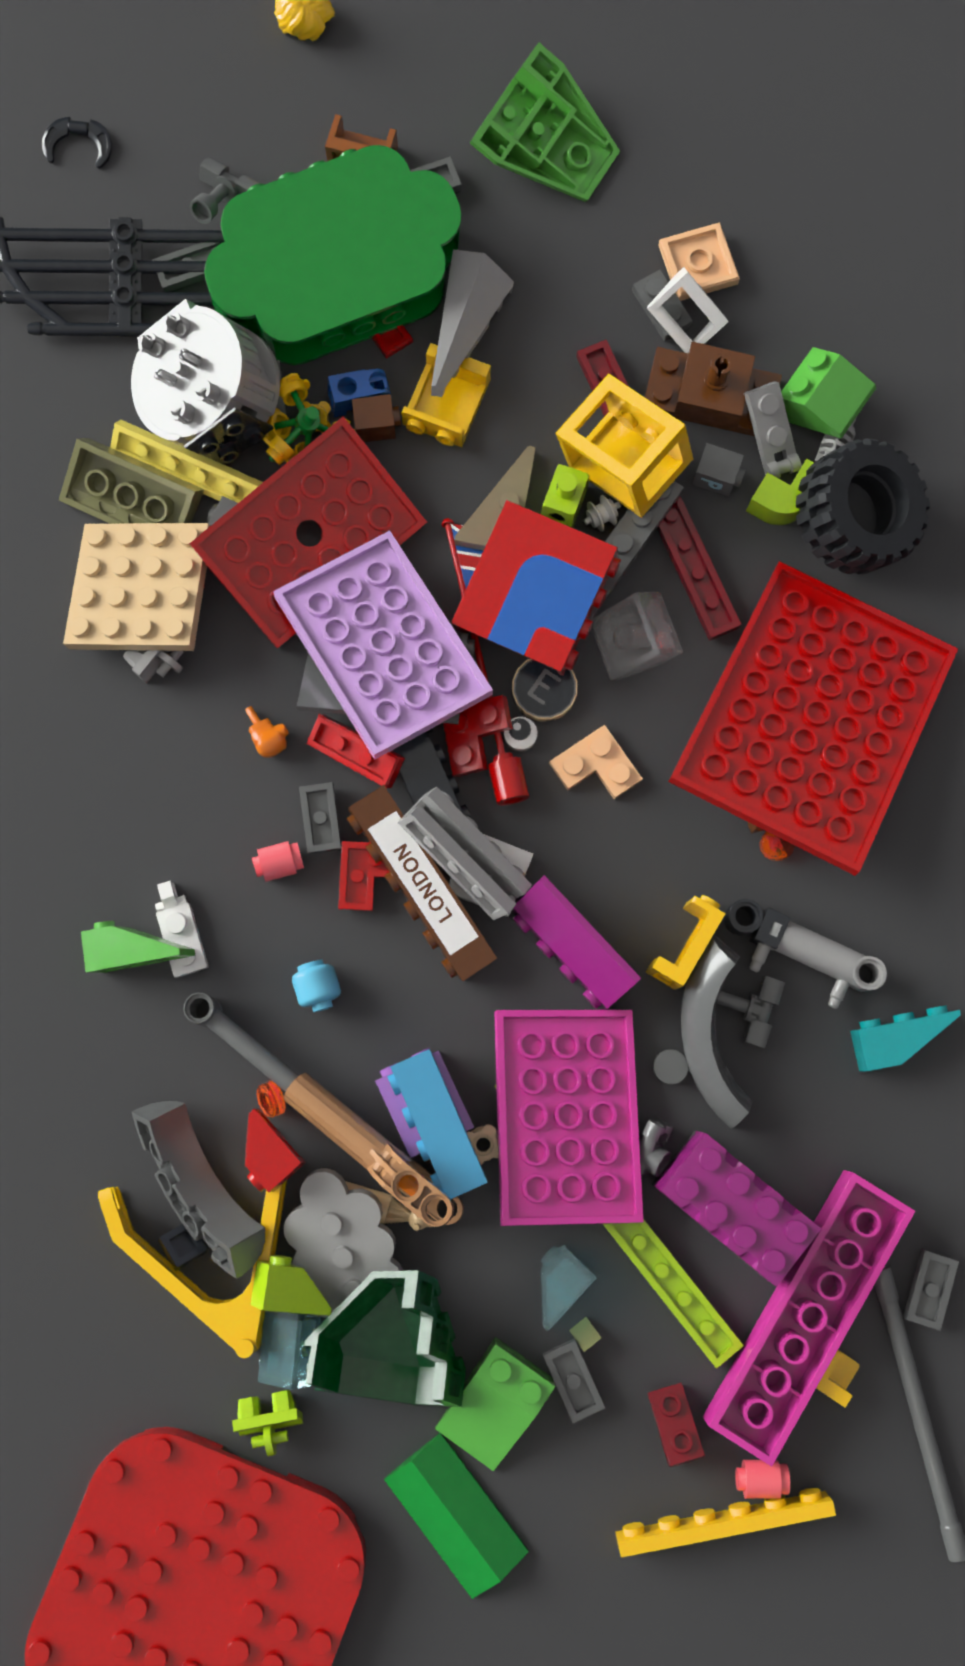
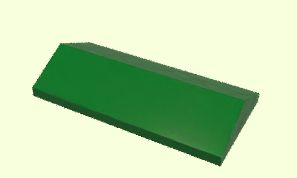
[384,1433,529,1599]

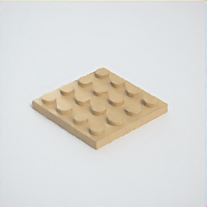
[63,523,210,651]

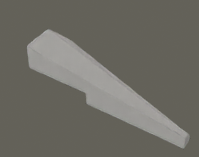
[431,249,514,397]

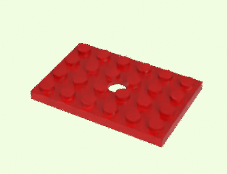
[189,416,427,648]

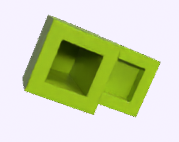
[746,459,814,525]

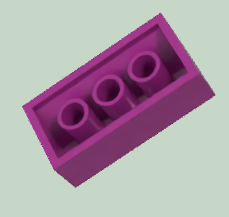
[512,875,641,1010]

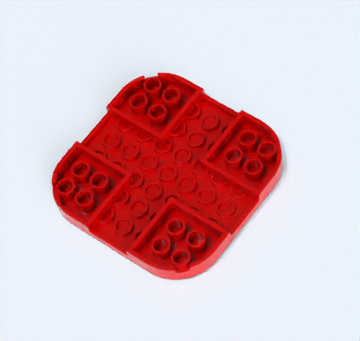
[25,1427,366,1666]

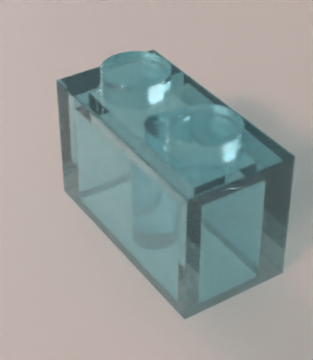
[258,1311,321,1390]

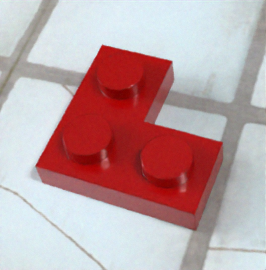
[443,695,513,777]
[338,841,389,911]

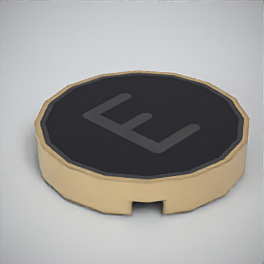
[512,659,577,722]

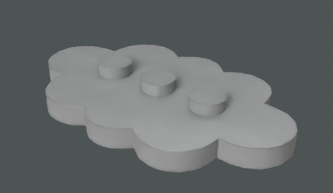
[284,1168,404,1318]

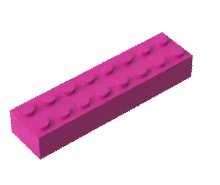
[702,1170,916,1467]

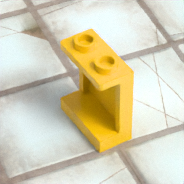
[401,343,491,447]
[646,895,725,990]

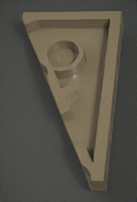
[454,446,536,551]

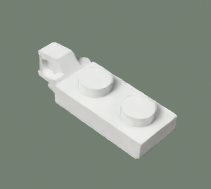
[155,881,209,978]

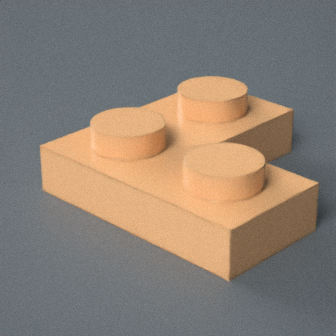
[549,725,643,799]

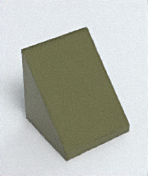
[569,1317,601,1352]

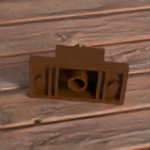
[645,342,782,436]

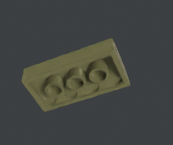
[58,438,204,524]

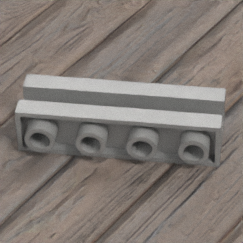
[398,786,532,920]

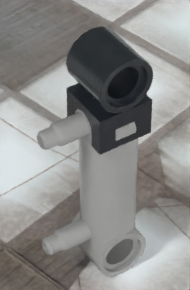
[724,899,887,1009]

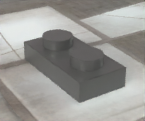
[632,270,693,342]
[299,782,342,855]
[903,1249,959,1331]
[542,1338,605,1423]

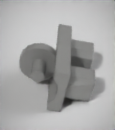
[123,650,183,683]

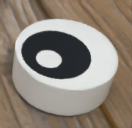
[504,717,537,752]

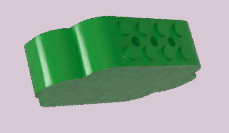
[204,145,461,365]

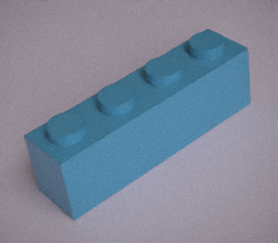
[387,1049,488,1199]

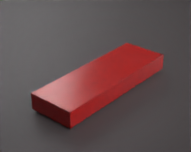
[306,714,405,788]

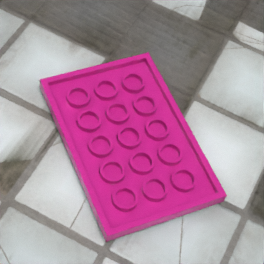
[494,1010,644,1226]

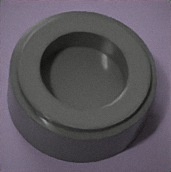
[653,1049,688,1084]

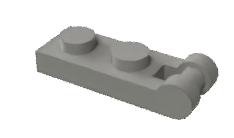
[744,381,802,478]

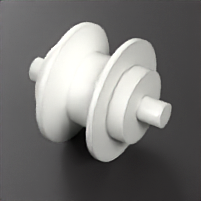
[583,495,621,532]

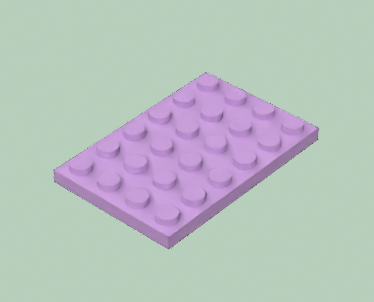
[273,531,493,760]

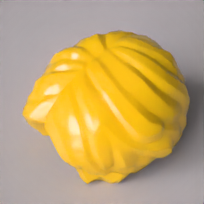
[274,0,335,41]

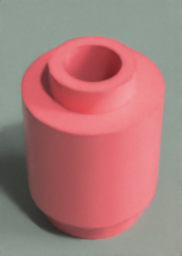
[252,841,304,882]
[735,1460,790,1499]

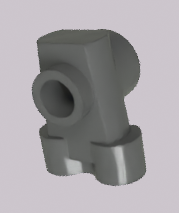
[639,1119,674,1177]

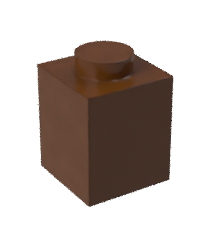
[352,394,401,442]

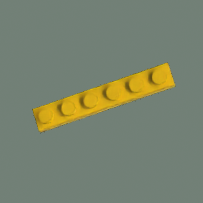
[615,1488,836,1558]

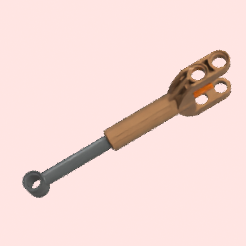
[183,992,464,1227]

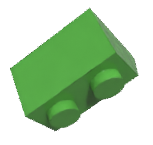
[781,347,876,439]

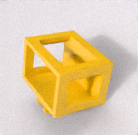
[555,374,694,518]

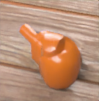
[245,706,289,758]

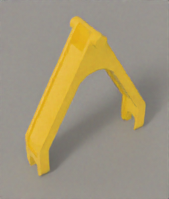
[98,1179,288,1358]

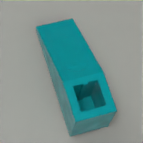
[850,1005,961,1071]

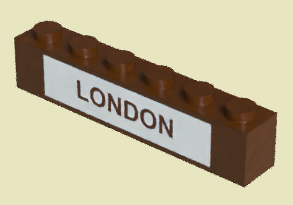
[347,785,497,981]

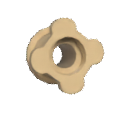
[467,1124,499,1165]

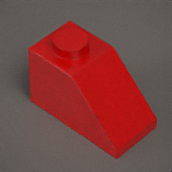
[245,1108,306,1193]

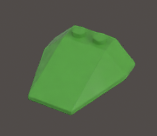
[470,42,620,202]

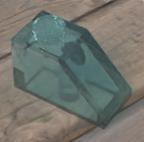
[540,1244,597,1331]

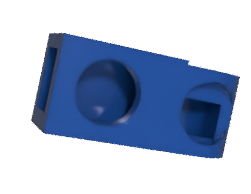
[327,369,392,417]

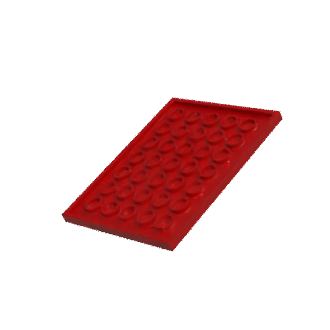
[668,561,958,876]

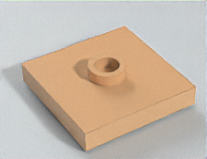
[658,222,740,301]

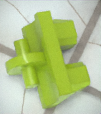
[232,1390,304,1456]

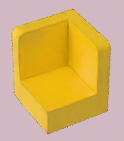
[817,1350,859,1408]

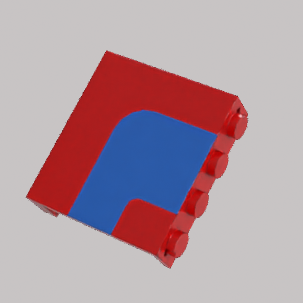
[451,500,621,676]

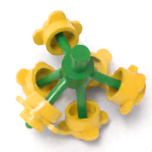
[262,373,355,465]

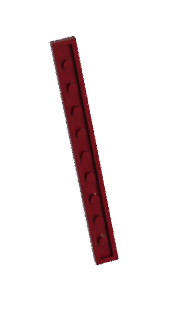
[576,339,741,641]

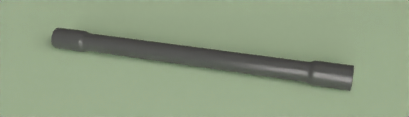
[874,1266,965,1562]

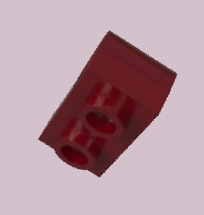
[648,1382,705,1468]

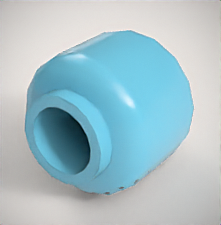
[292,959,341,1013]

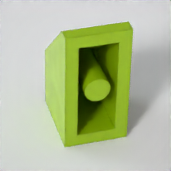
[250,1255,332,1316]

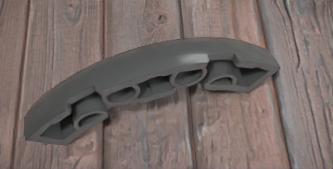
[681,934,753,1129]
[132,1101,265,1279]

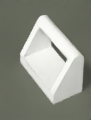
[647,267,729,353]

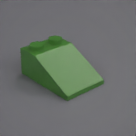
[435,1337,555,1471]

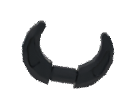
[42,117,112,169]

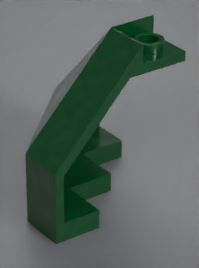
[300,1270,466,1407]

